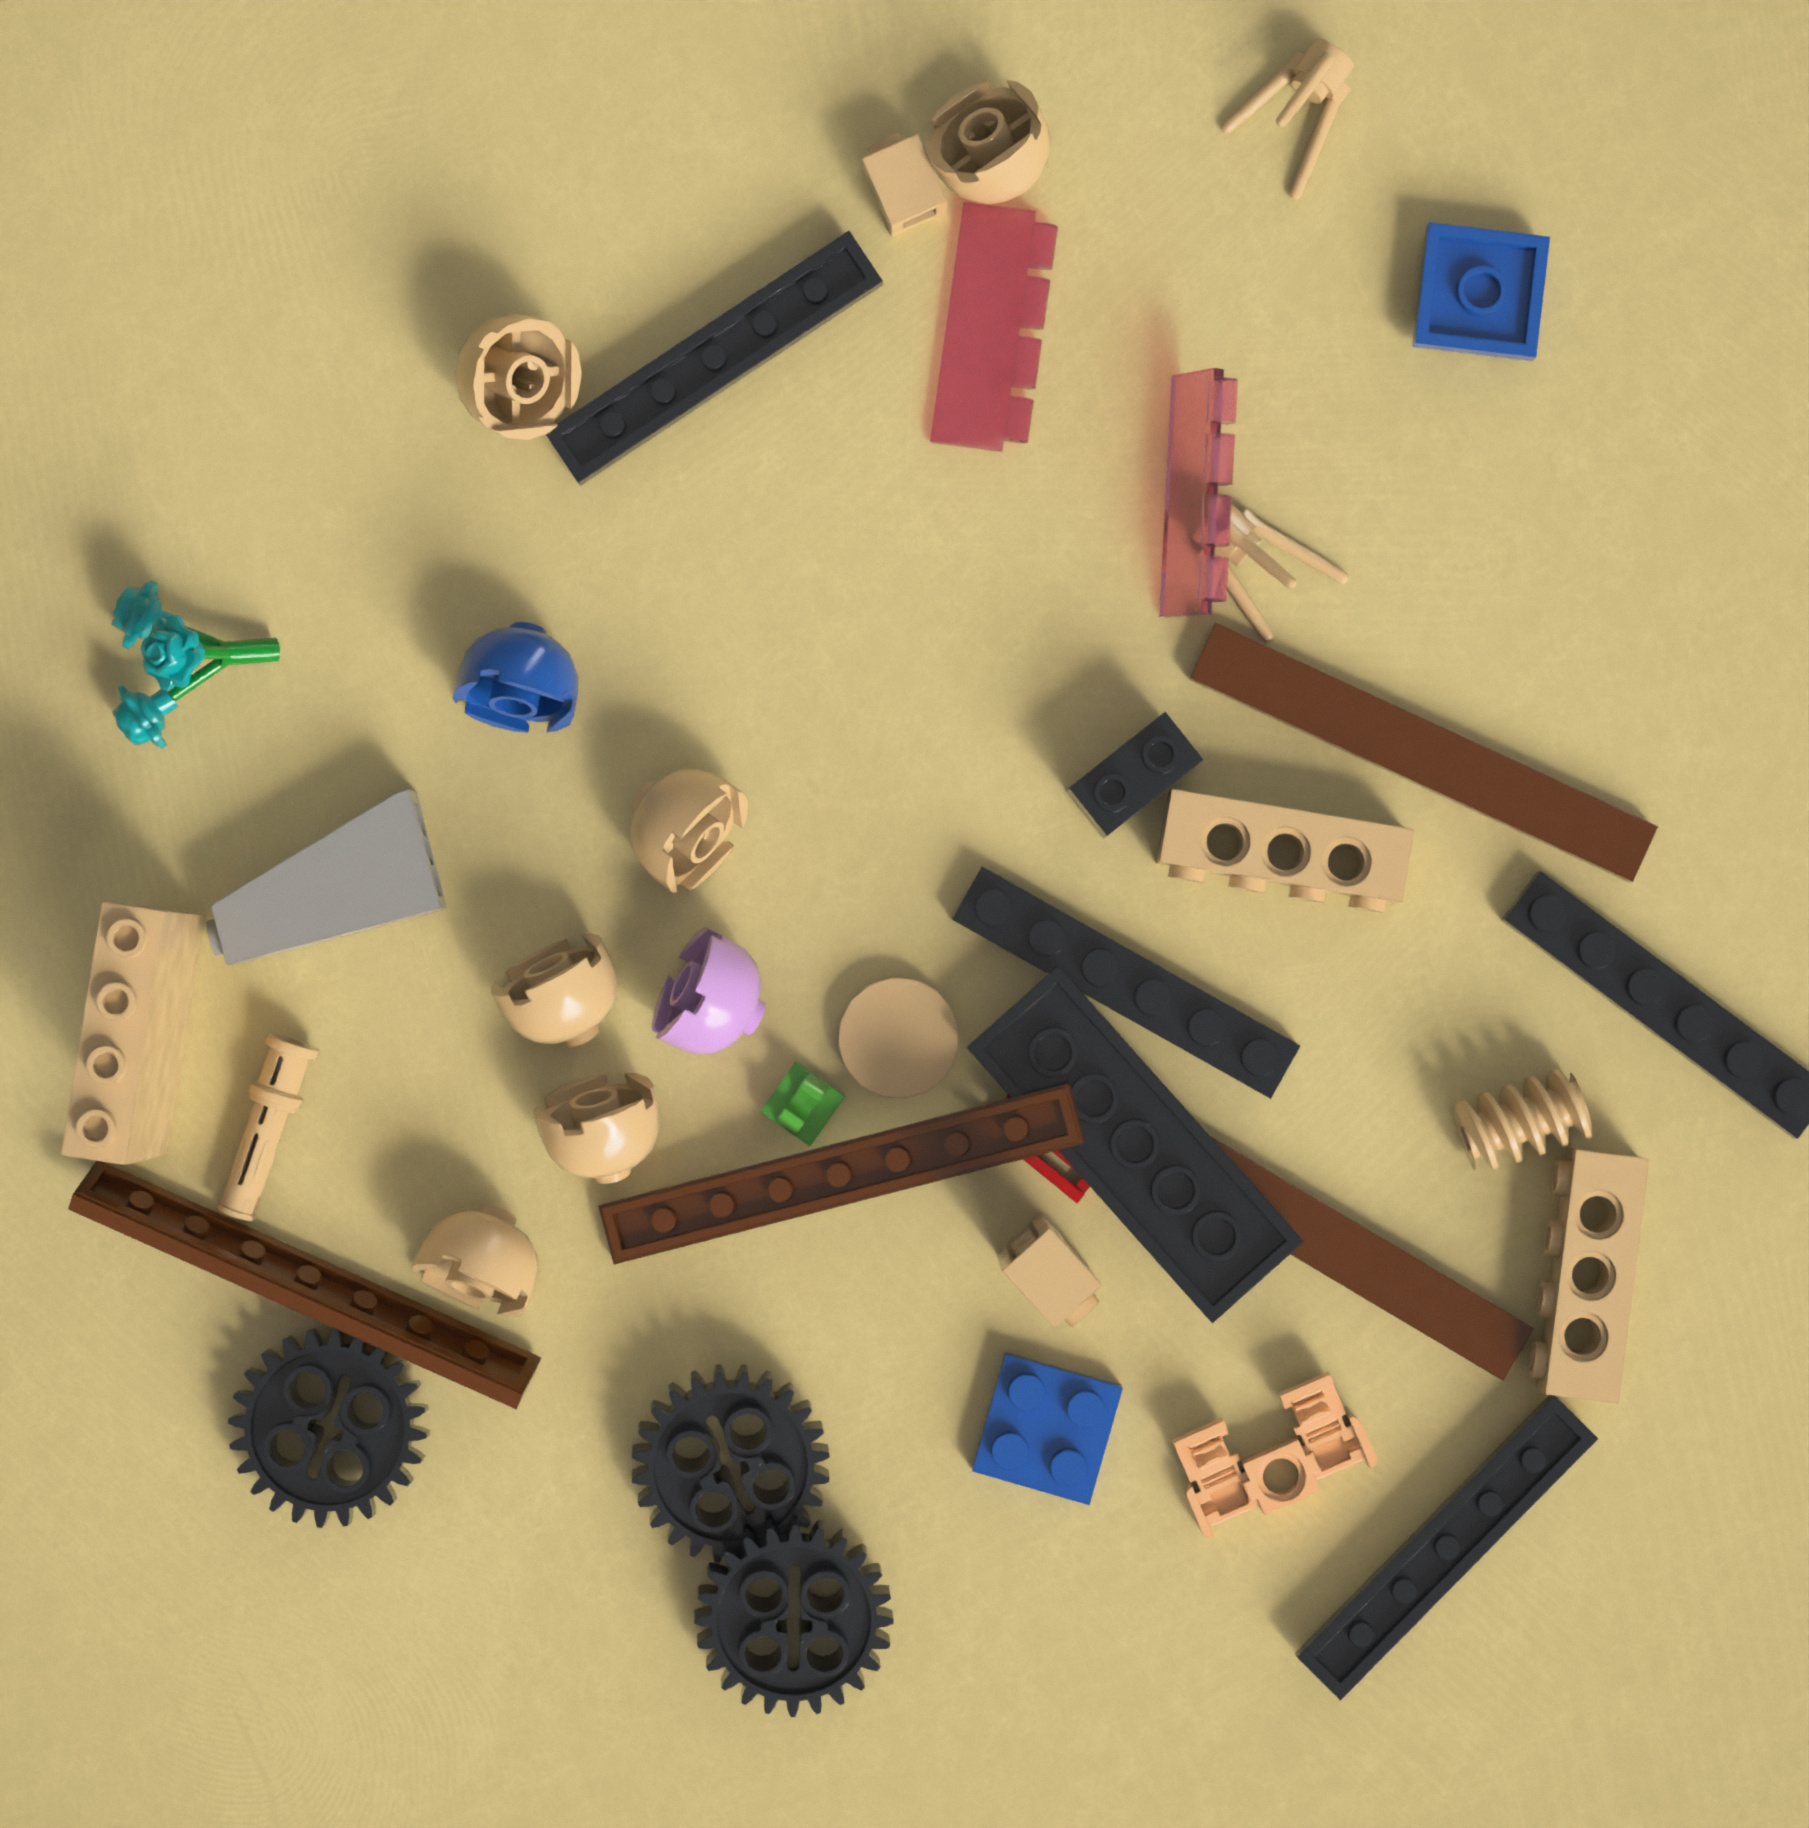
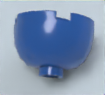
[452,622,578,733]

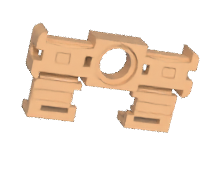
[1171,1371,1377,1538]

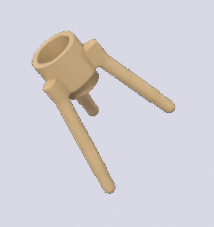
[1221,38,1354,200]
[1198,503,1349,642]

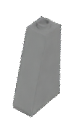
[206,789,447,965]

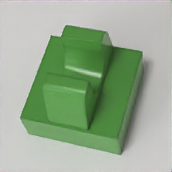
[760,1061,845,1146]

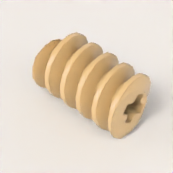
[1454,1069,1592,1171]

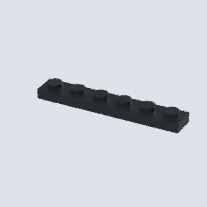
[546,231,883,486]
[952,867,1300,1099]
[1501,871,1809,1139]
[1295,1395,1599,1701]

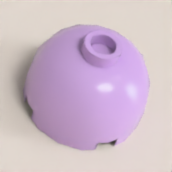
[652,928,765,1054]

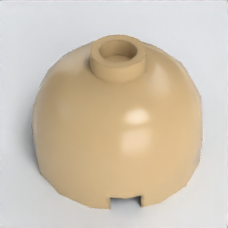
[924,80,1051,205]
[455,314,582,440]
[630,768,749,893]
[491,933,617,1048]
[533,1073,660,1184]
[411,1205,539,1316]

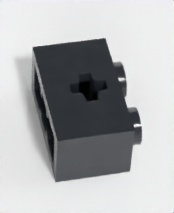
[1066,712,1204,839]

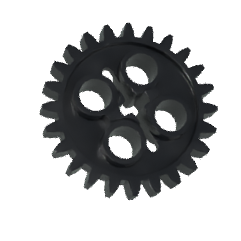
[228,1328,430,1528]
[632,1364,830,1563]
[694,1517,894,1717]

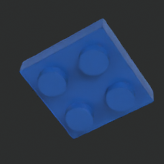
[1412,222,1550,361]
[972,1352,1123,1505]

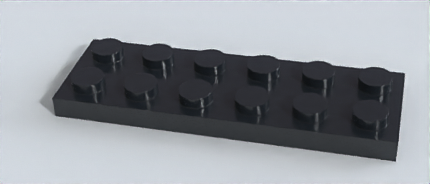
[966,966,1304,1324]

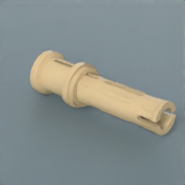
[217,1033,320,1221]

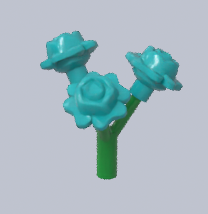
[111,580,280,748]

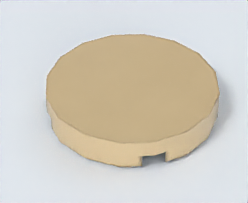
[838,978,959,1099]

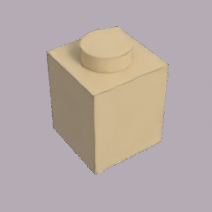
[862,133,948,237]

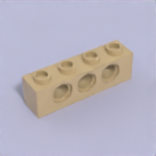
[1156,789,1414,913]
[1529,1147,1650,1404]
[996,1213,1102,1329]

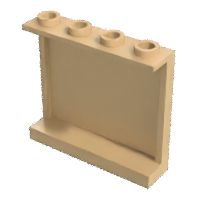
[61,902,205,1165]

